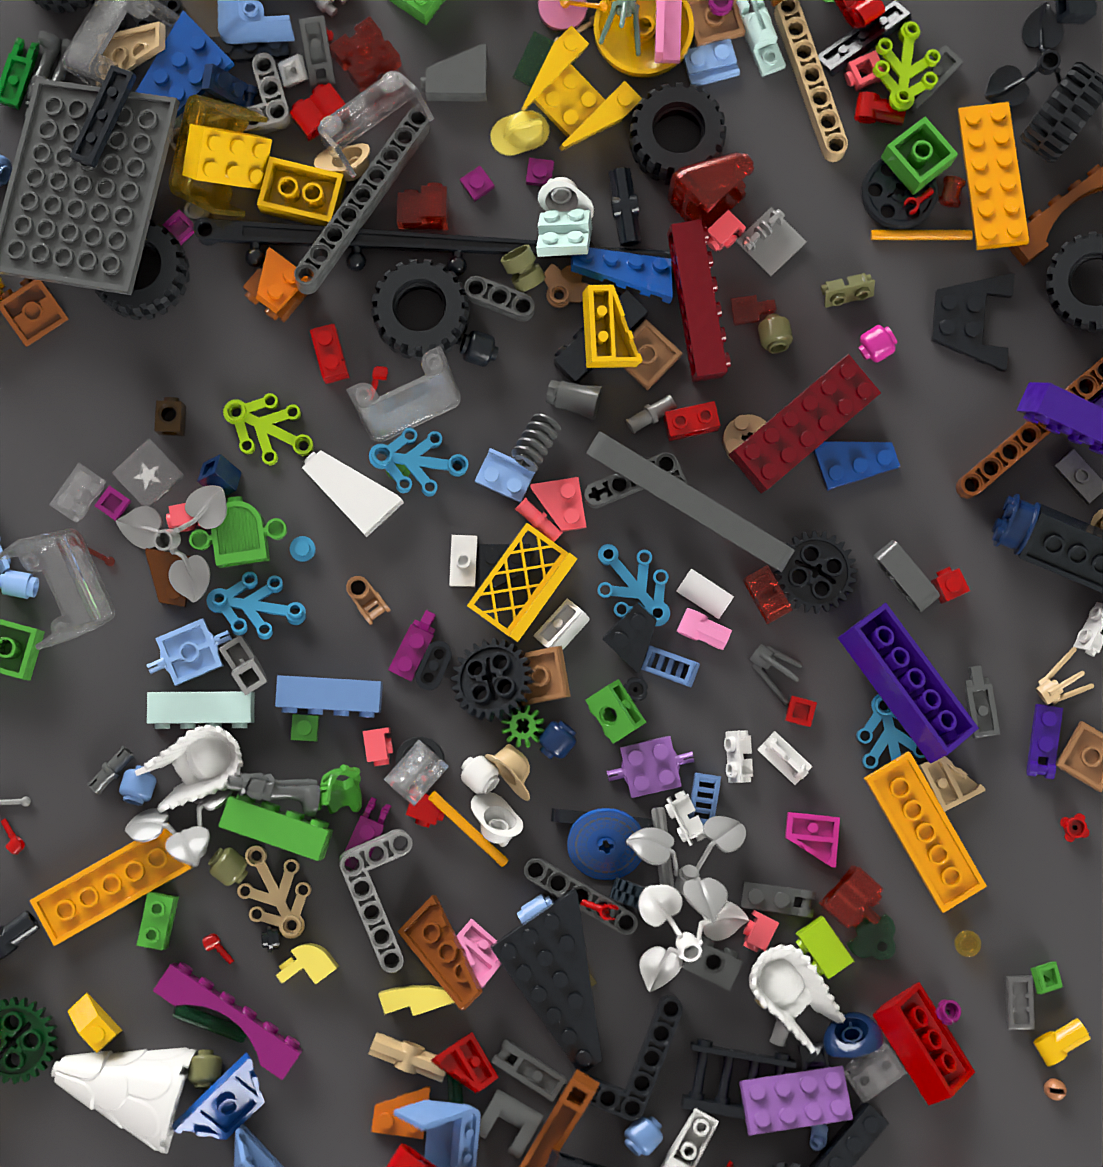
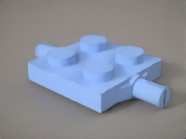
[147,618,232,686]

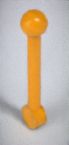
[559,0,608,12]

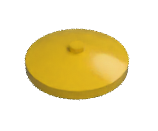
[594,0,694,77]

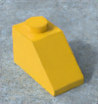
[67,992,123,1053]

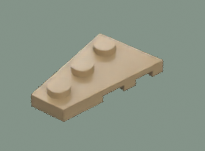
[98,22,165,86]

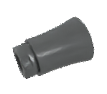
[546,380,603,421]

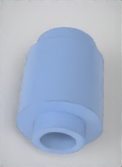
[0,570,39,599]
[517,894,554,924]

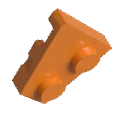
[256,247,308,313]
[371,1086,431,1139]

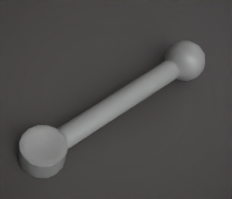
[0,796,31,807]

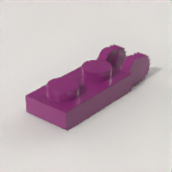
[344,797,391,869]

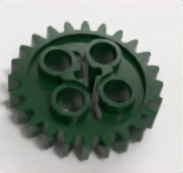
[0,997,59,1084]

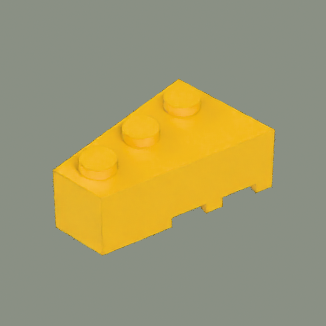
[582,285,643,368]

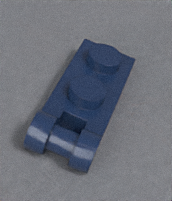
[201,64,258,110]

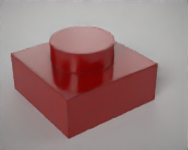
[785,696,817,727]

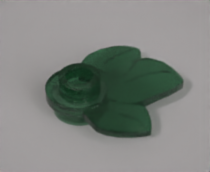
[847,914,896,960]

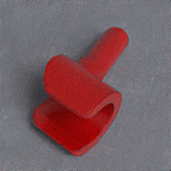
[903,188,934,215]
[367,366,388,400]
[0,818,25,855]
[581,899,619,920]
[202,933,234,965]

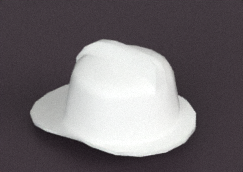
[538,177,594,218]
[471,792,523,847]

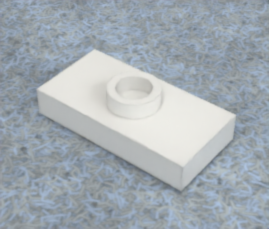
[449,535,477,587]

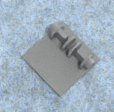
[736,207,806,276]

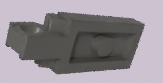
[964,665,1000,738]

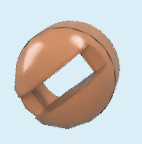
[1044,1078,1067,1101]

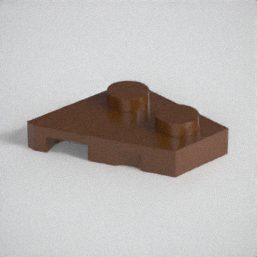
[145,548,191,608]

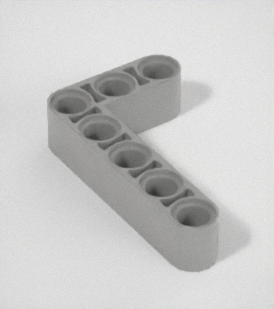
[170,53,291,157]
[339,829,413,973]

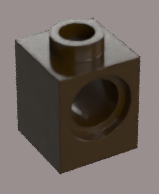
[154,397,186,436]

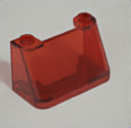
[668,152,755,229]

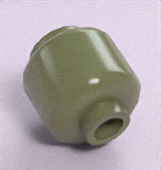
[758,314,793,353]
[208,847,248,886]
[188,1050,222,1090]

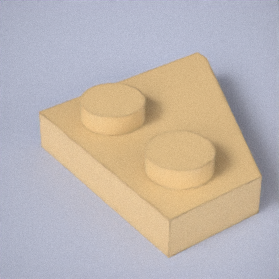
[918,756,986,812]

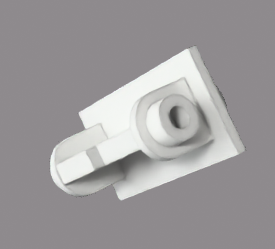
[1073,602,1103,657]
[724,730,753,783]
[757,731,813,785]
[665,790,706,846]

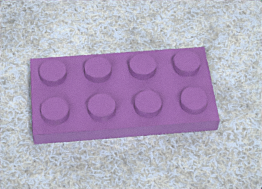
[739,1066,853,1135]

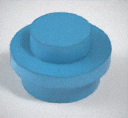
[290,536,316,562]

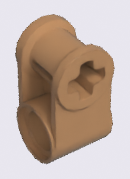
[346,576,391,625]

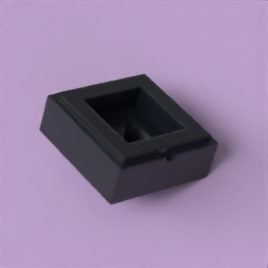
[798,1041,830,1071]

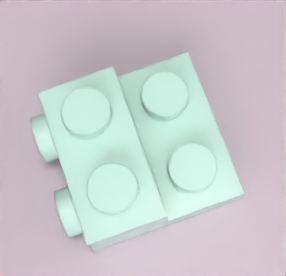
[536,208,592,257]

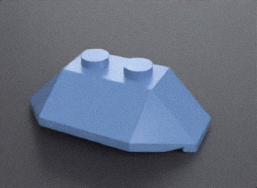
[234,1123,284,1167]

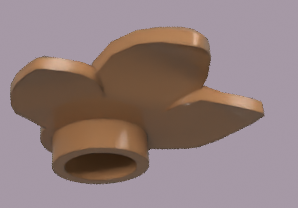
[544,264,590,308]

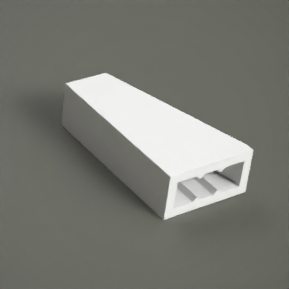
[302,450,404,537]

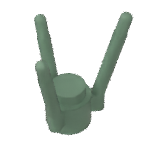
[598,0,641,56]

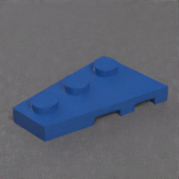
[814,442,900,490]

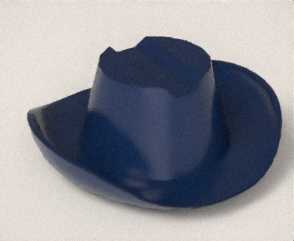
[823,1012,884,1058]

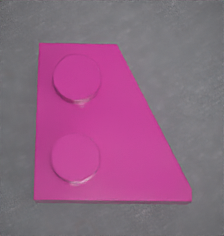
[785,812,840,868]

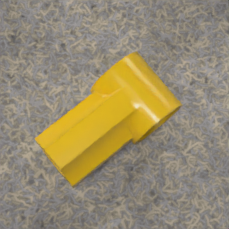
[1033,1018,1090,1066]

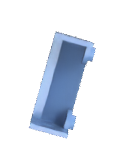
[218,0,295,44]
[394,1100,481,1167]

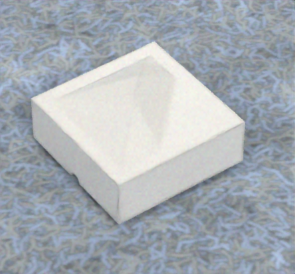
[277,54,309,88]

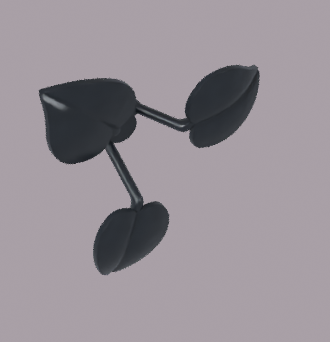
[985,2,1064,107]

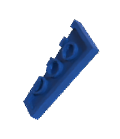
[571,247,673,304]

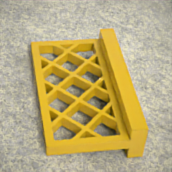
[467,523,578,642]

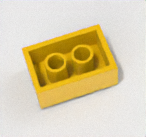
[182,124,272,190]
[257,157,346,226]

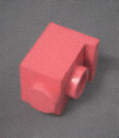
[844,50,885,91]
[706,210,746,252]
[166,503,205,532]
[363,727,393,767]
[743,909,779,952]

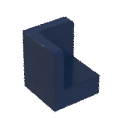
[197,454,241,496]

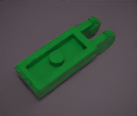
[0,37,40,110]

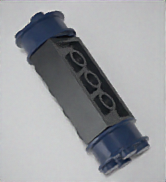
[992,494,1103,593]

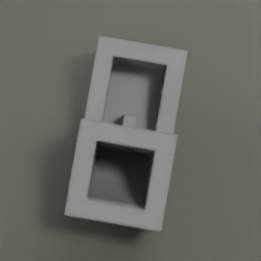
[219,635,267,696]

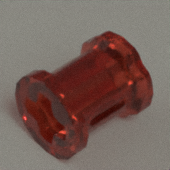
[938,176,966,208]

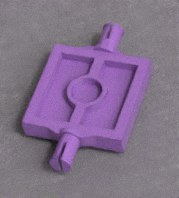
[607,735,694,798]

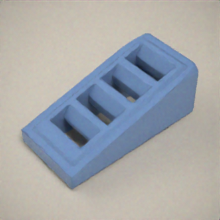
[641,645,700,688]
[688,773,721,825]

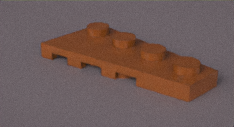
[397,895,483,1010]

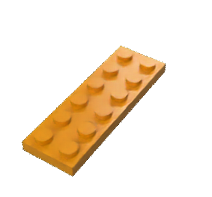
[958,102,1029,250]
[864,752,987,913]
[29,822,193,946]

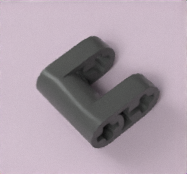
[479,1089,543,1159]

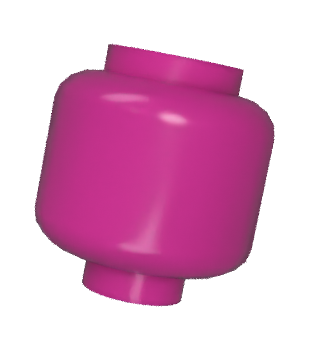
[858,325,898,363]

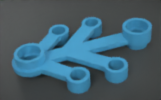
[369,428,468,497]
[597,544,670,626]
[207,572,306,640]
[856,694,925,769]

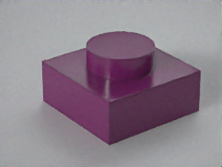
[526,157,554,187]
[460,166,495,202]
[163,209,194,245]
[94,485,132,521]

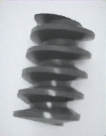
[511,414,561,472]

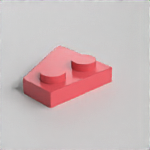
[530,477,586,532]

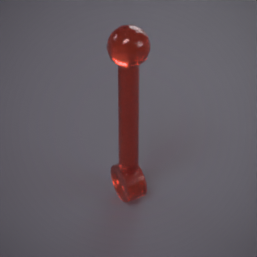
[67,536,115,566]

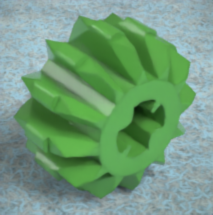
[501,705,544,748]

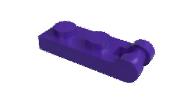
[1026,704,1063,779]

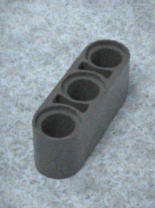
[464,276,535,322]
[873,540,940,613]

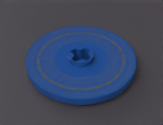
[567,808,642,880]

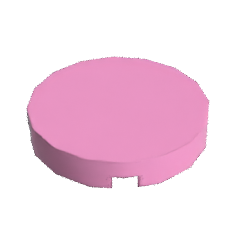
[538,0,588,32]

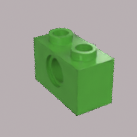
[585,679,646,744]
[137,892,179,950]

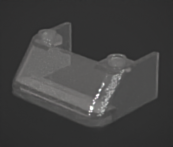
[62,0,180,87]
[318,71,435,178]
[0,528,115,650]

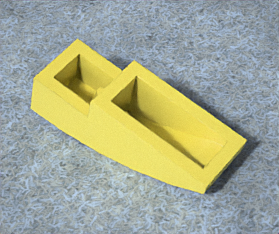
[378,985,454,1016]

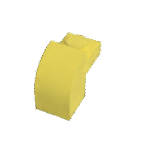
[276,943,339,985]

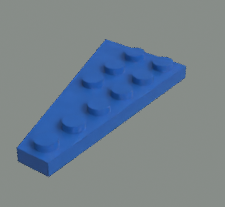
[136,11,235,118]

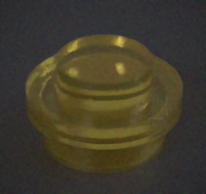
[955,930,981,957]

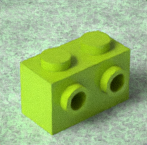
[795,916,854,979]

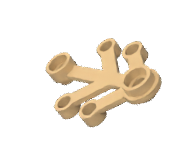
[237,845,312,939]

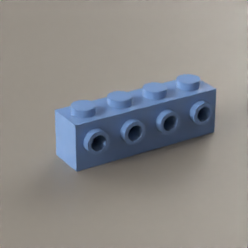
[275,675,383,718]

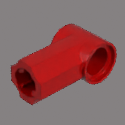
[854,92,906,126]

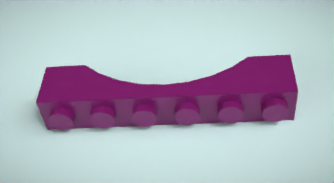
[153,962,303,1080]

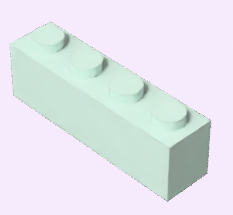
[147,691,255,729]

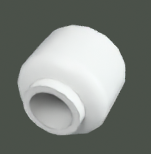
[461,756,499,794]

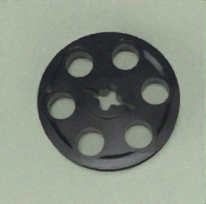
[861,158,938,230]

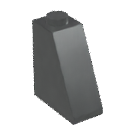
[421,44,487,101]

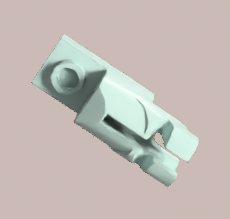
[736,0,786,77]

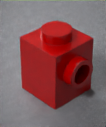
[930,566,970,604]
[406,790,445,828]

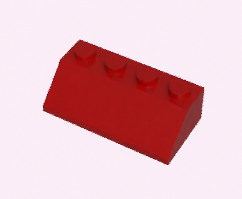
[872,982,975,1106]

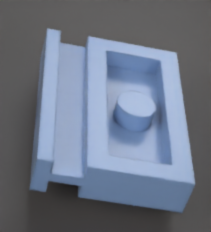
[683,38,740,86]
[475,448,535,503]

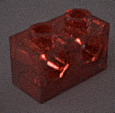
[742,565,793,625]

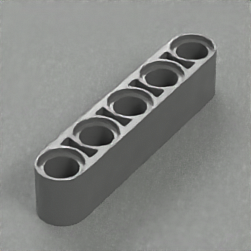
[524,858,638,935]

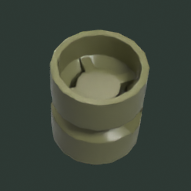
[501,245,546,292]

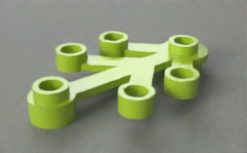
[873,22,941,112]
[223,393,314,466]

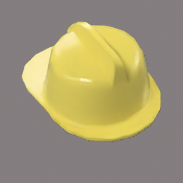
[490,110,550,156]

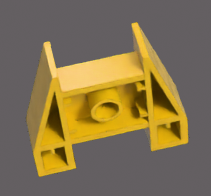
[521,25,642,151]

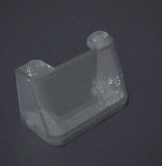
[346,346,461,442]

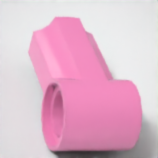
[677,608,732,650]

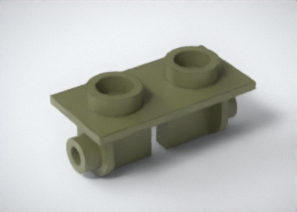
[821,273,875,308]

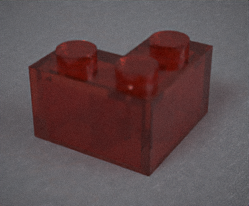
[397,183,449,230]

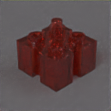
[329,16,402,94]
[818,865,883,928]

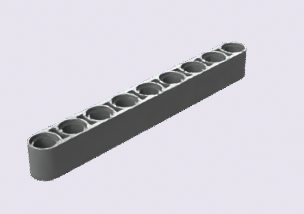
[294,106,430,294]
[586,431,795,572]

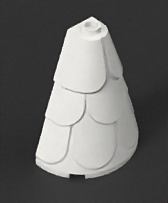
[51,1047,197,1154]

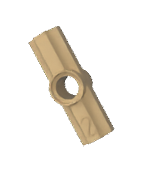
[369,1032,446,1082]

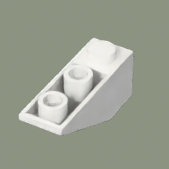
[660,1108,719,1167]

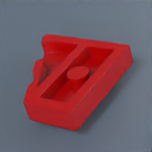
[431,1032,499,1093]

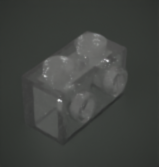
[49,463,106,523]
[385,740,449,806]
[844,1043,907,1103]

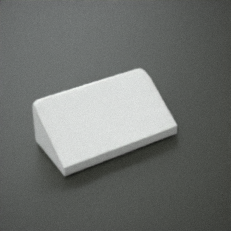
[676,569,734,619]
[533,598,590,649]

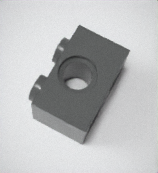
[681,936,743,990]

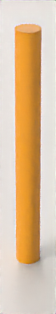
[871,230,973,240]
[428,791,509,867]

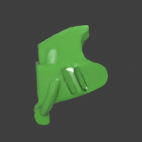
[318,764,362,814]

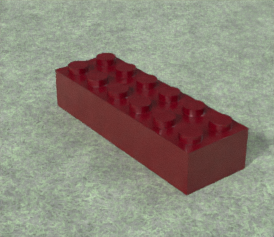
[667,219,731,383]
[728,354,881,493]

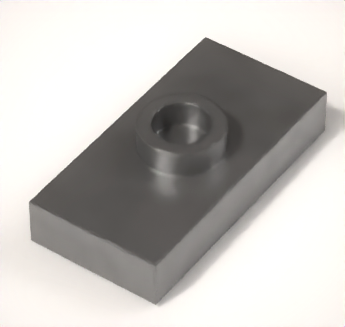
[1053,449,1103,505]
[1005,975,1035,1030]

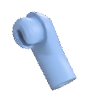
[809,1124,828,1151]

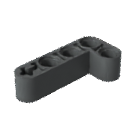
[584,452,687,509]

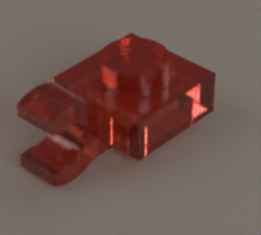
[731,295,776,325]

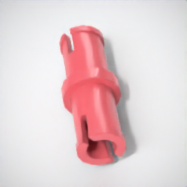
[515,498,563,542]

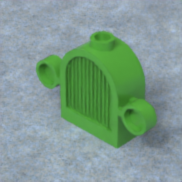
[189,496,287,568]

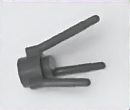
[749,644,802,705]

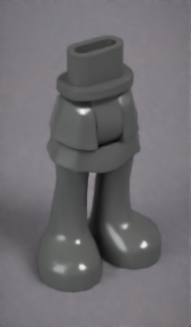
[24,31,85,117]
[227,773,320,817]

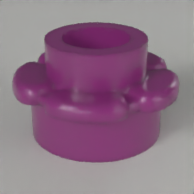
[936,999,961,1025]

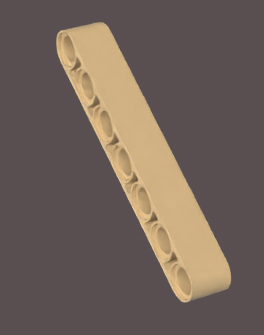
[774,0,848,162]

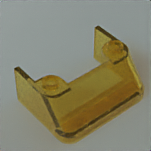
[169,95,268,217]

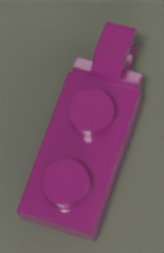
[388,610,436,682]

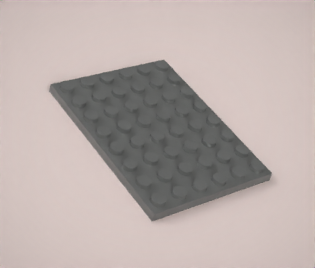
[0,78,180,295]

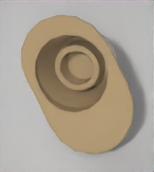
[314,143,370,181]
[485,744,530,801]

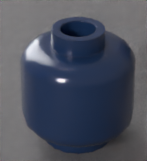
[539,720,577,759]

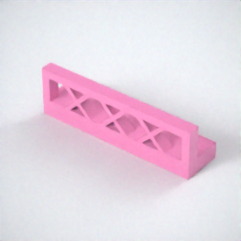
[654,0,682,64]

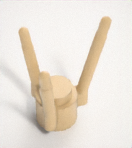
[1036,647,1094,705]

